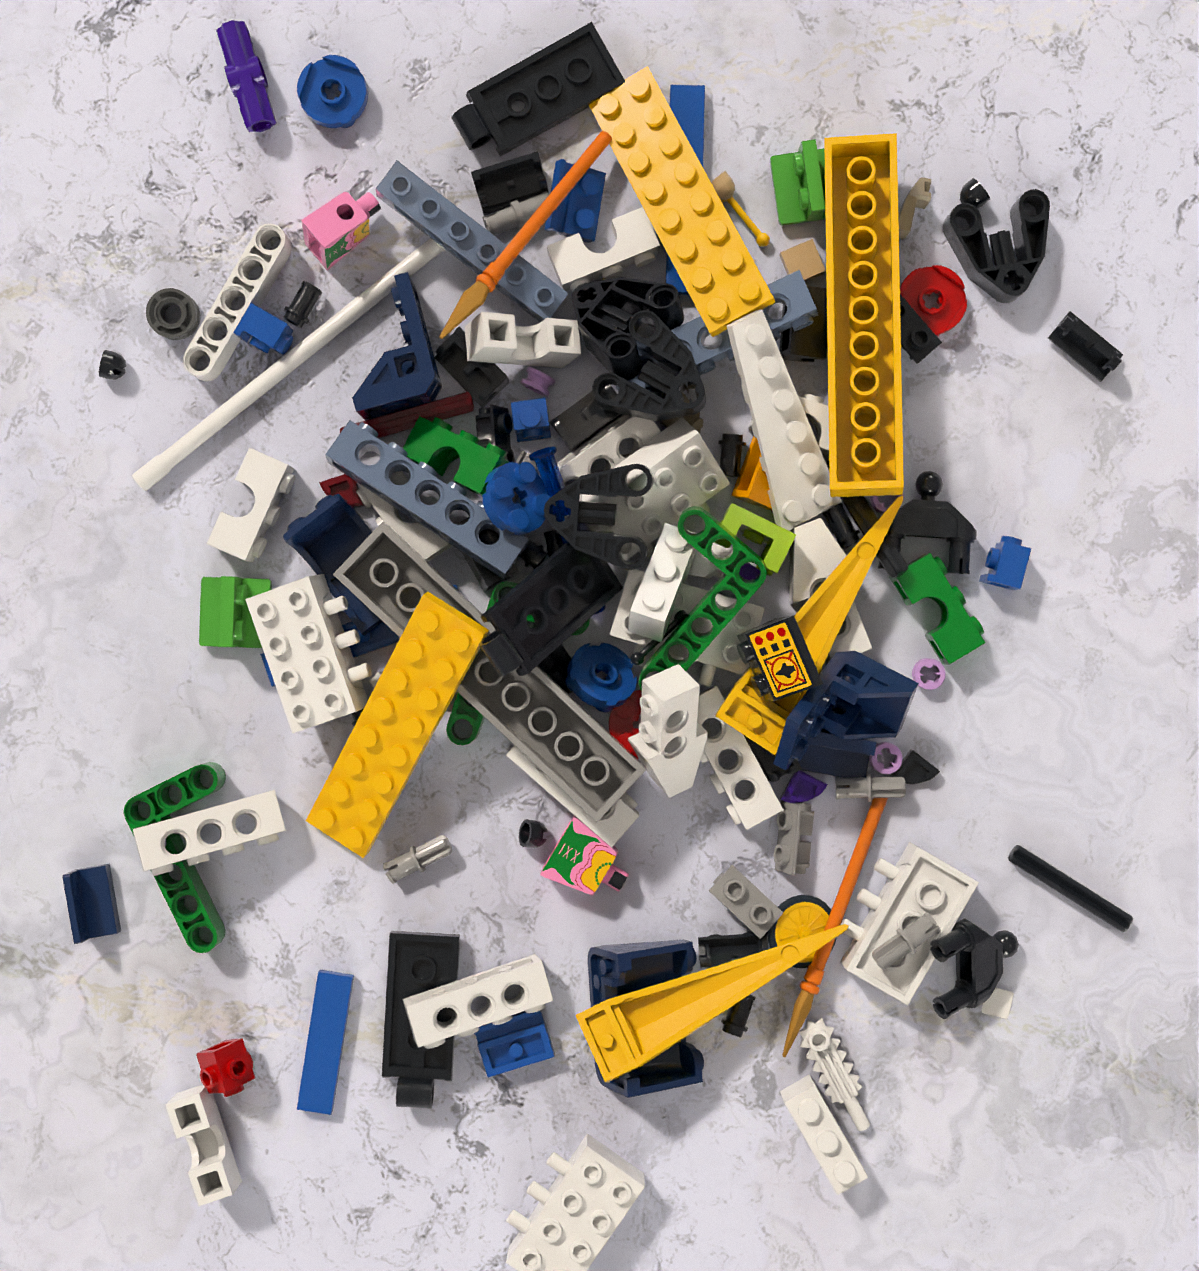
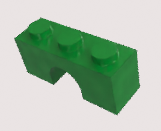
[403,416,510,496]
[889,553,985,665]

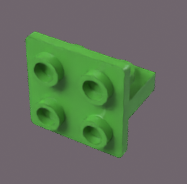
[770,139,826,226]
[199,576,272,648]

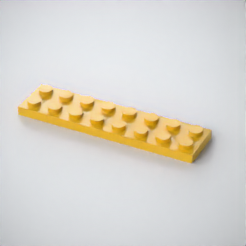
[589,66,775,338]
[306,592,489,858]

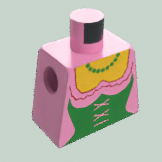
[301,192,381,270]
[540,815,629,895]

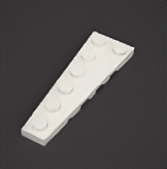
[727,310,842,531]

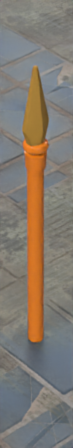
[439,131,612,339]
[782,798,888,1057]

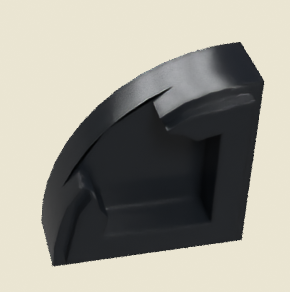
[890,749,940,784]

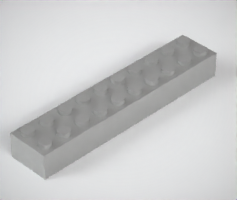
[333,522,646,822]

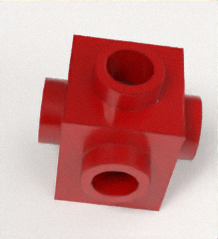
[196,1038,255,1097]

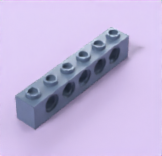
[376,160,569,322]
[616,270,818,392]
[325,420,529,579]

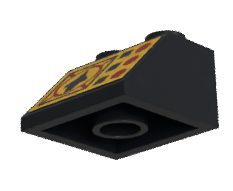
[737,615,823,701]

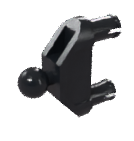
[878,471,977,574]
[930,918,1019,1019]

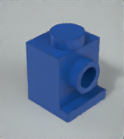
[233,303,294,355]
[511,398,551,443]
[979,536,1032,590]

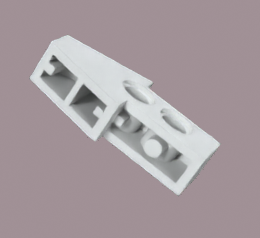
[789,518,872,663]
[628,664,708,798]

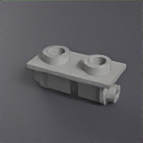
[774,801,814,875]
[709,865,783,939]

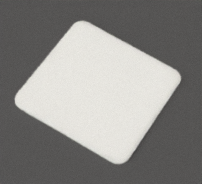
[981,988,1014,1019]

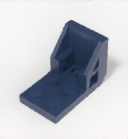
[352,272,442,420]
[773,651,919,770]

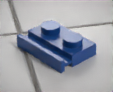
[544,159,606,243]
[474,1010,555,1078]

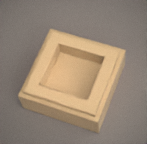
[779,239,826,281]

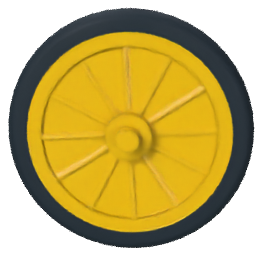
[767,895,837,968]

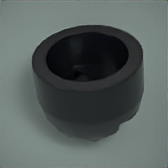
[960,178,990,208]
[99,350,127,380]
[519,819,547,848]

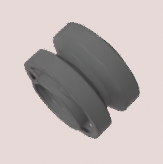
[146,288,200,340]

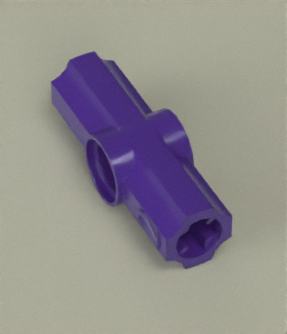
[216,20,277,132]

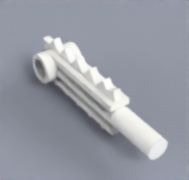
[799,1018,870,1131]

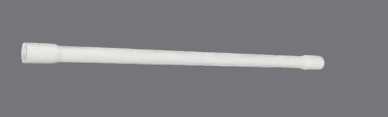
[132,238,446,491]

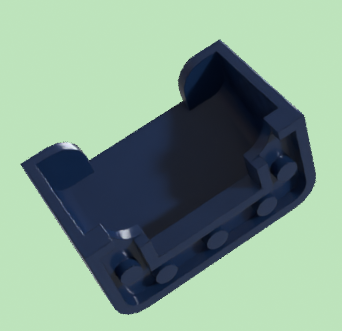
[588,939,704,1098]

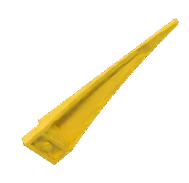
[715,496,903,755]
[576,924,849,1083]

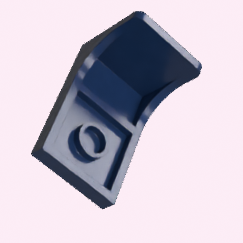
[282,494,383,636]

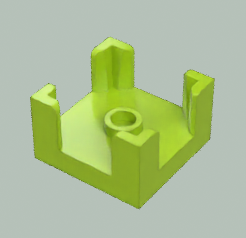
[714,503,796,576]

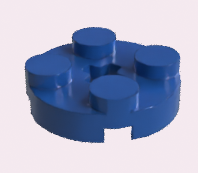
[297,55,368,128]
[482,462,551,536]
[565,643,637,713]

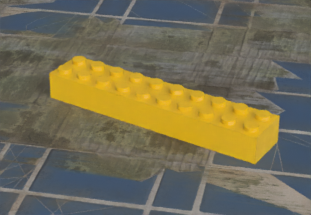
[824,133,904,497]

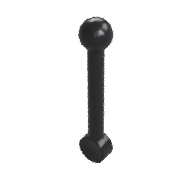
[630,610,688,665]

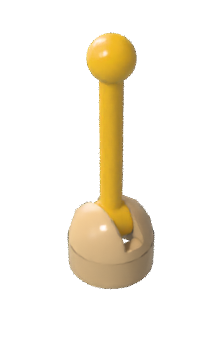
[711,171,770,247]

